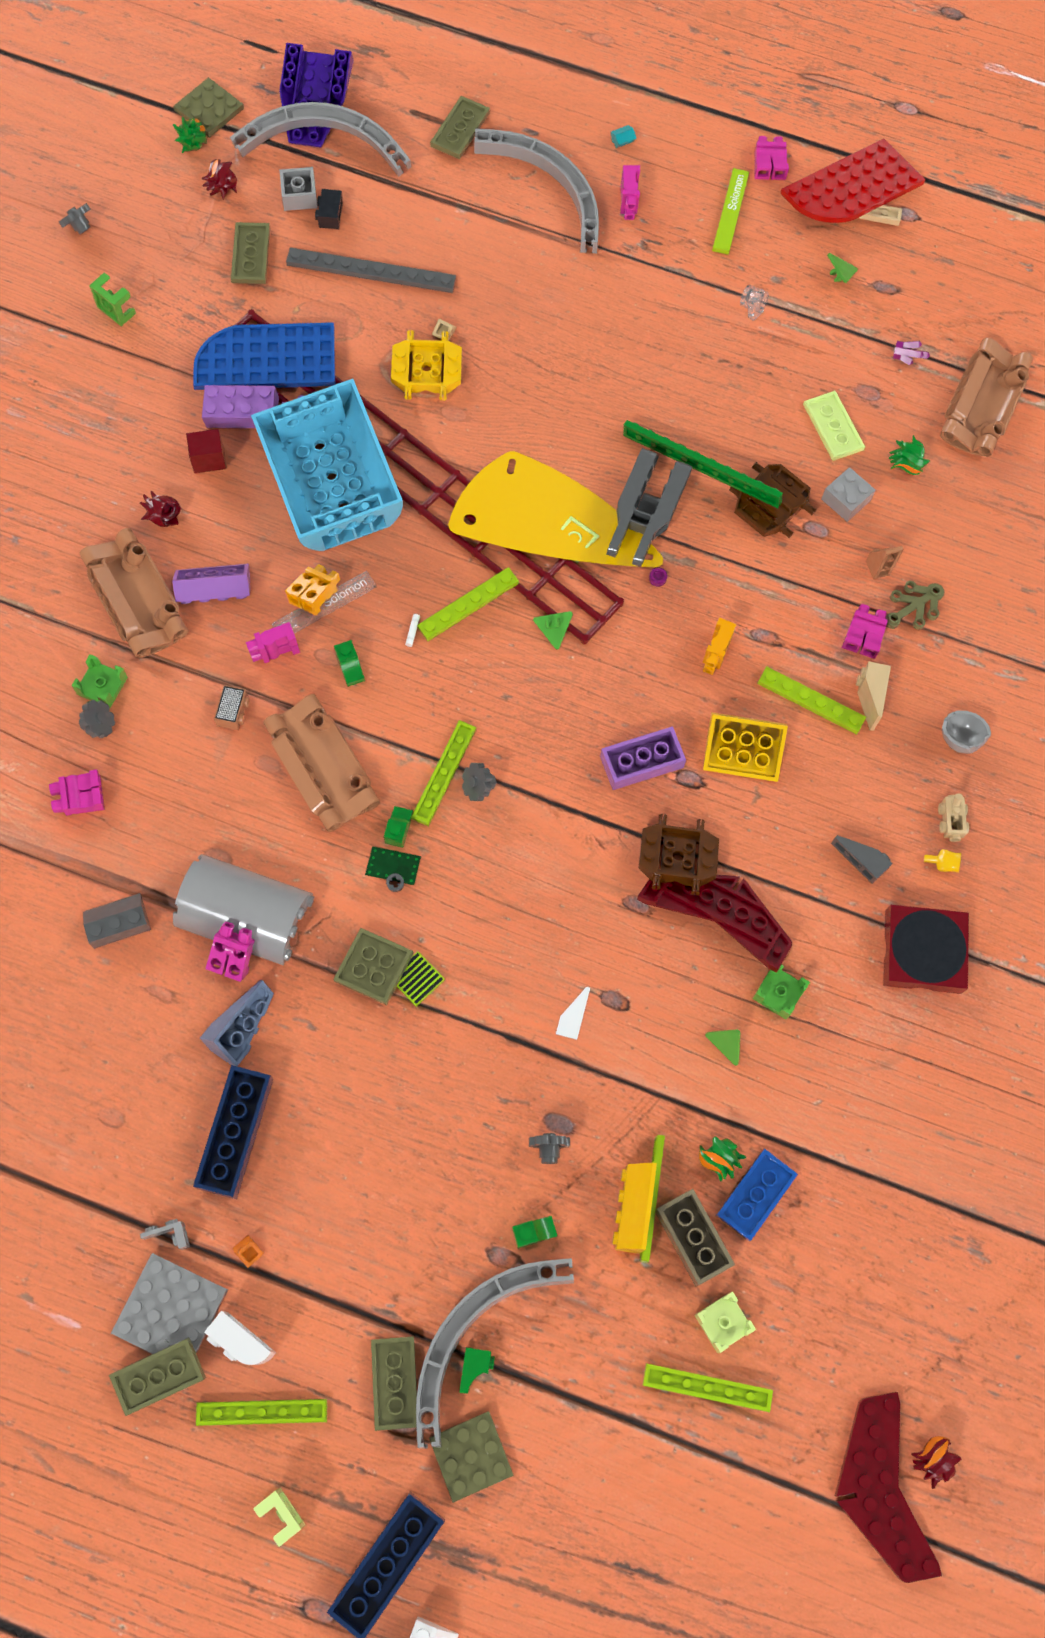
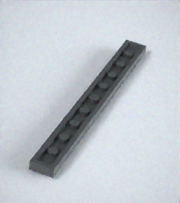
[286,248,456,293]

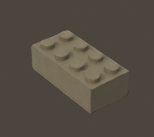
[655,1189,735,1287]

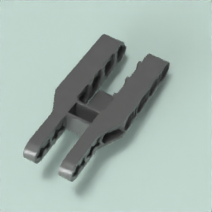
[606,448,693,567]

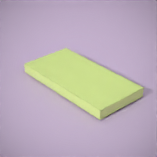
[803,391,865,461]

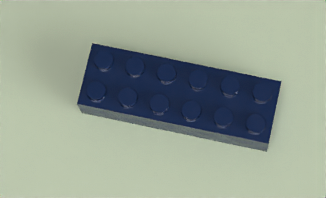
[193,1065,274,1200]
[327,1492,445,1638]

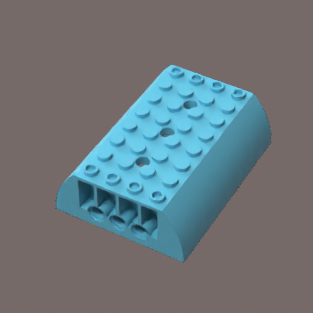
[251,379,403,551]

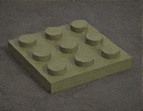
[174,77,244,138]
[333,928,414,1005]
[429,1411,514,1503]

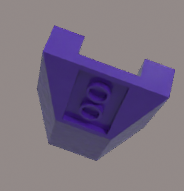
[279,43,354,148]

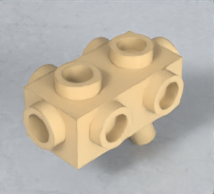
[938,794,969,842]

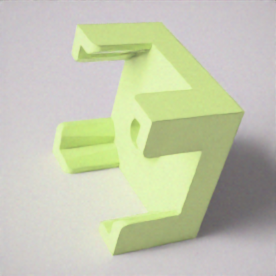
[694,1292,756,1353]
[253,1487,305,1547]

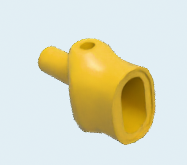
[924,849,961,873]

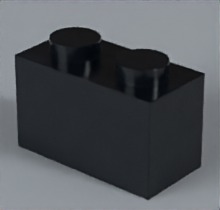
[315,189,343,229]

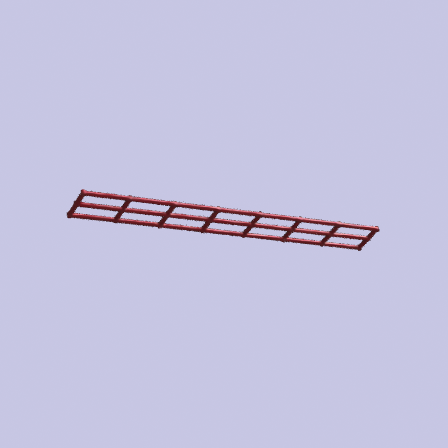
[232,309,624,644]

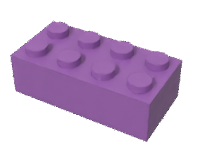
[202,385,279,428]
[600,726,686,790]

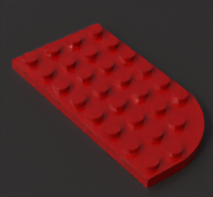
[781,138,926,223]

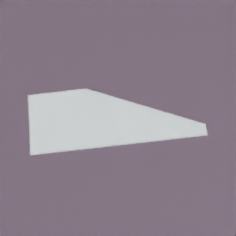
[556,987,590,1040]

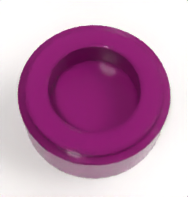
[649,568,667,587]

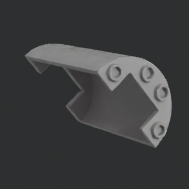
[173,854,314,966]

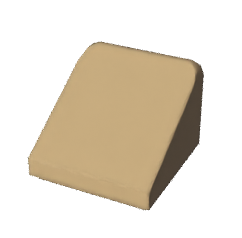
[432,319,456,341]

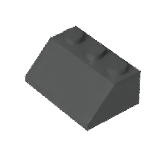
[83,893,151,949]

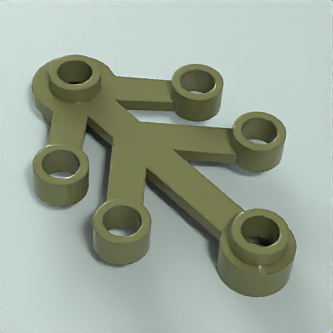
[886,581,944,630]

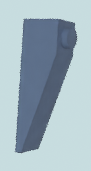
[200,980,274,1066]

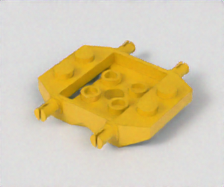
[391,330,462,401]

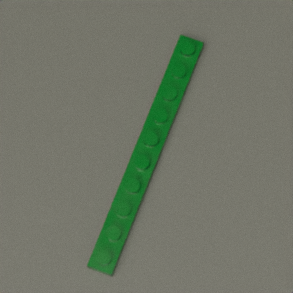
[623,420,783,508]

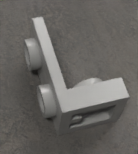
[140,1219,190,1250]

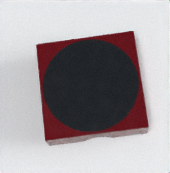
[883,904,969,994]

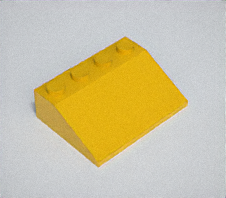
[703,712,788,782]
[612,1163,657,1254]

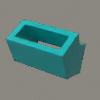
[611,125,637,148]

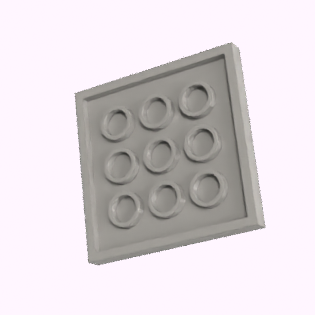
[111,1253,228,1354]

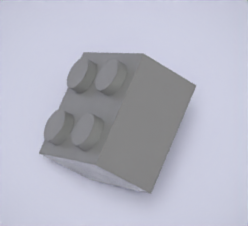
[280,167,318,211]
[821,467,876,522]

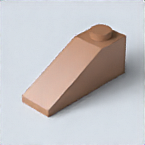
[866,546,904,580]

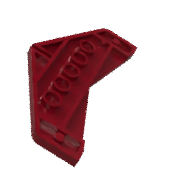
[637,873,792,973]
[835,1392,942,1583]

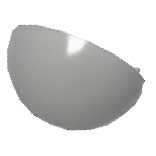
[942,711,991,754]

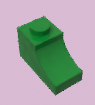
[334,640,365,687]
[383,806,413,848]
[512,1216,558,1249]
[459,1348,495,1394]

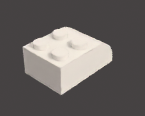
[204,1311,276,1365]

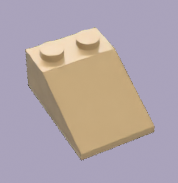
[856,661,891,731]

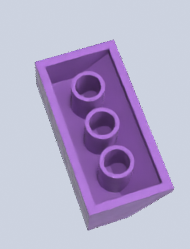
[172,564,251,604]

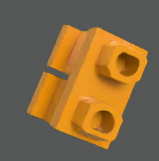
[285,564,340,616]
[702,617,736,675]

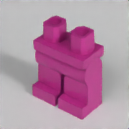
[754,136,789,180]
[620,165,640,220]
[841,604,888,659]
[246,622,300,663]
[49,769,105,816]
[205,921,255,982]

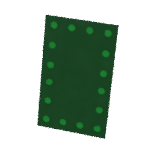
[365,846,421,885]

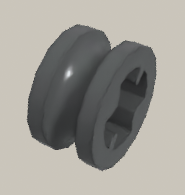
[386,874,404,892]

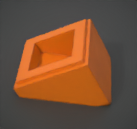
[233,1235,264,1268]

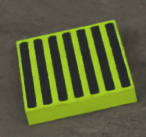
[397,951,445,1007]

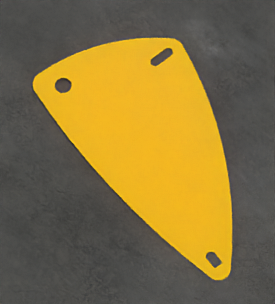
[448,451,663,567]

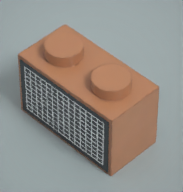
[214,685,250,731]

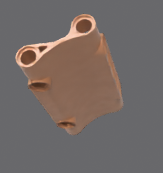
[263,694,380,832]

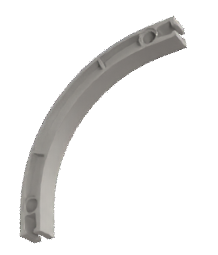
[230,102,412,177]
[474,129,599,254]
[416,1258,574,1449]

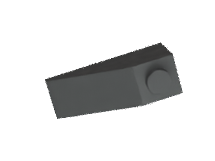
[831,835,893,884]

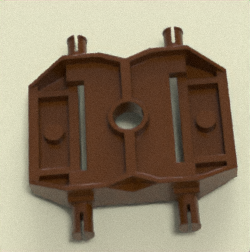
[729,462,817,538]
[638,814,719,895]

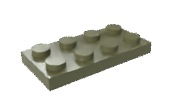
[430,96,490,159]
[231,222,270,284]
[371,1336,417,1431]
[109,1337,206,1416]

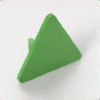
[827,253,858,283]
[533,611,573,650]
[705,1029,741,1066]

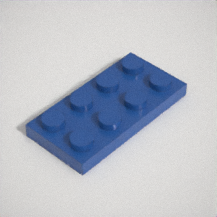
[716,1149,798,1242]

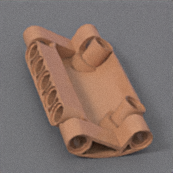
[940,338,1033,457]
[80,528,188,658]

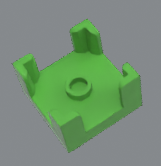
[89,273,136,326]
[71,654,128,708]
[752,965,810,1020]

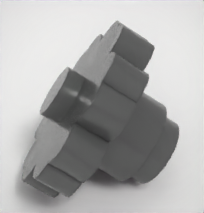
[59,203,91,235]
[79,700,115,738]
[462,763,496,801]
[529,1133,570,1164]

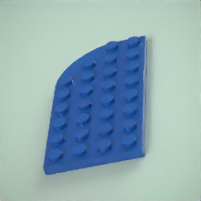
[193,322,335,390]

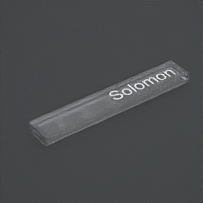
[272,570,376,633]

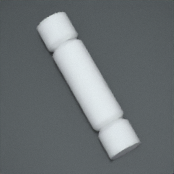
[405,614,420,647]

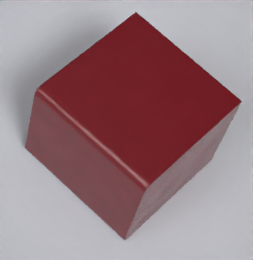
[186,429,226,474]

